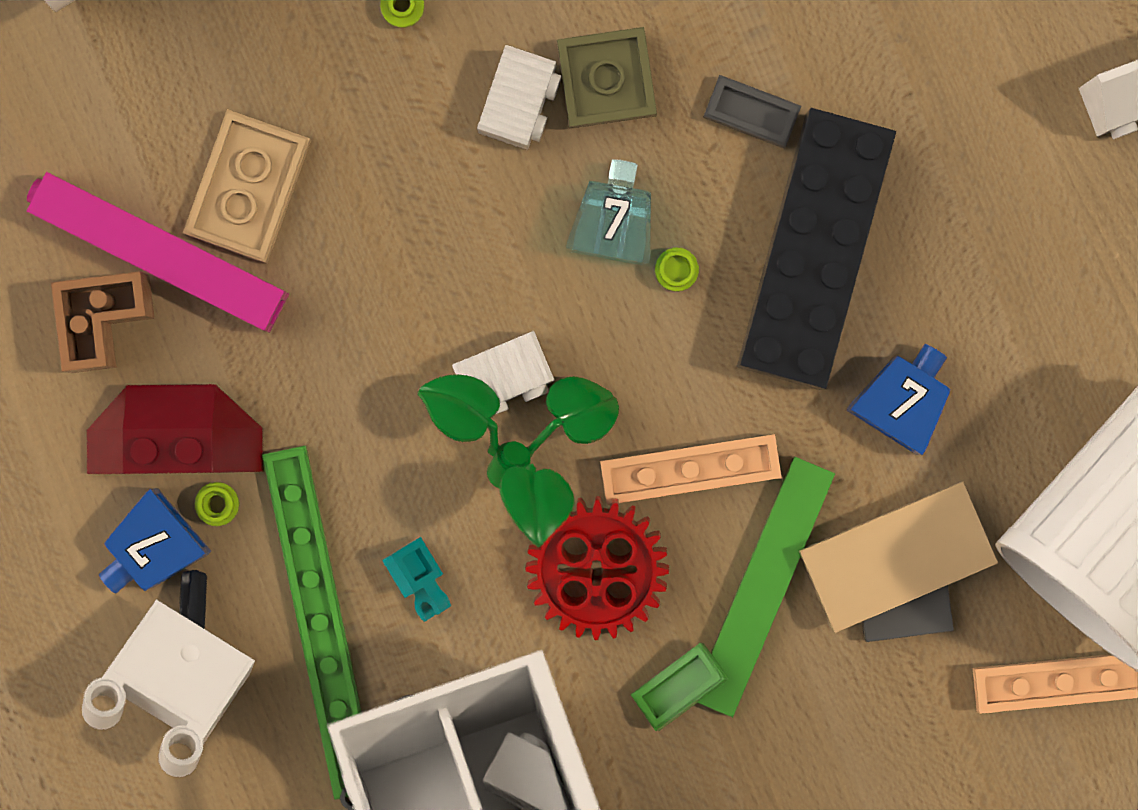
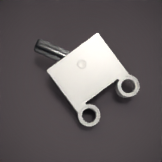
[82,570,255,777]

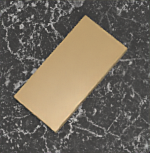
[799,482,998,633]

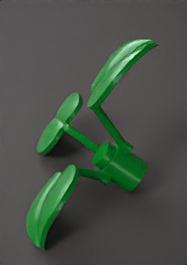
[417,374,619,547]

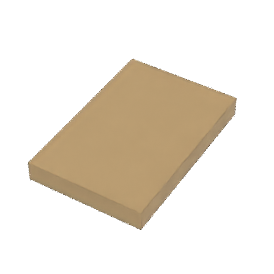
[183,109,311,264]

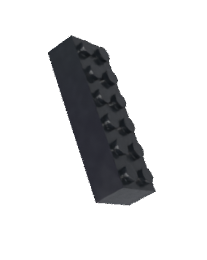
[737,108,897,390]

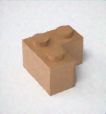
[51,271,155,373]

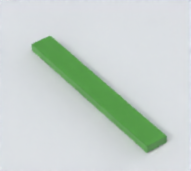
[262,446,362,800]

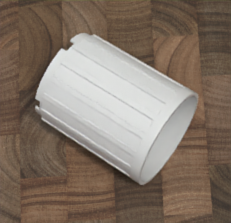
[995,386,1138,672]

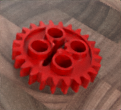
[525,496,669,640]

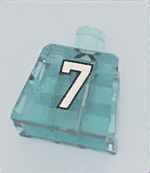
[566,160,651,267]

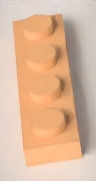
[600,434,782,505]
[972,654,1138,714]

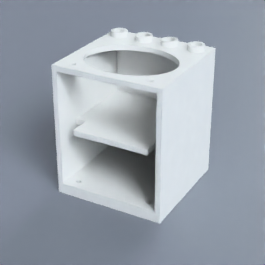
[327,650,600,810]

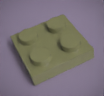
[557,27,657,129]

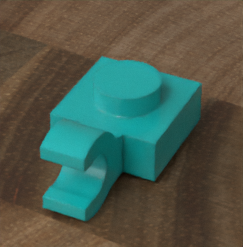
[382,537,451,622]

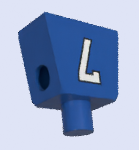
[846,344,951,455]
[99,488,212,594]

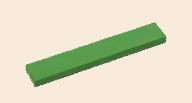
[698,456,835,717]

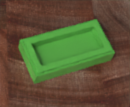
[631,643,729,731]

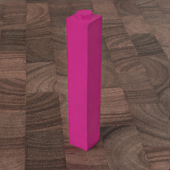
[26,172,289,333]

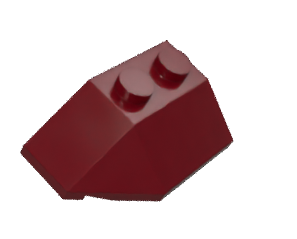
[87,384,264,474]

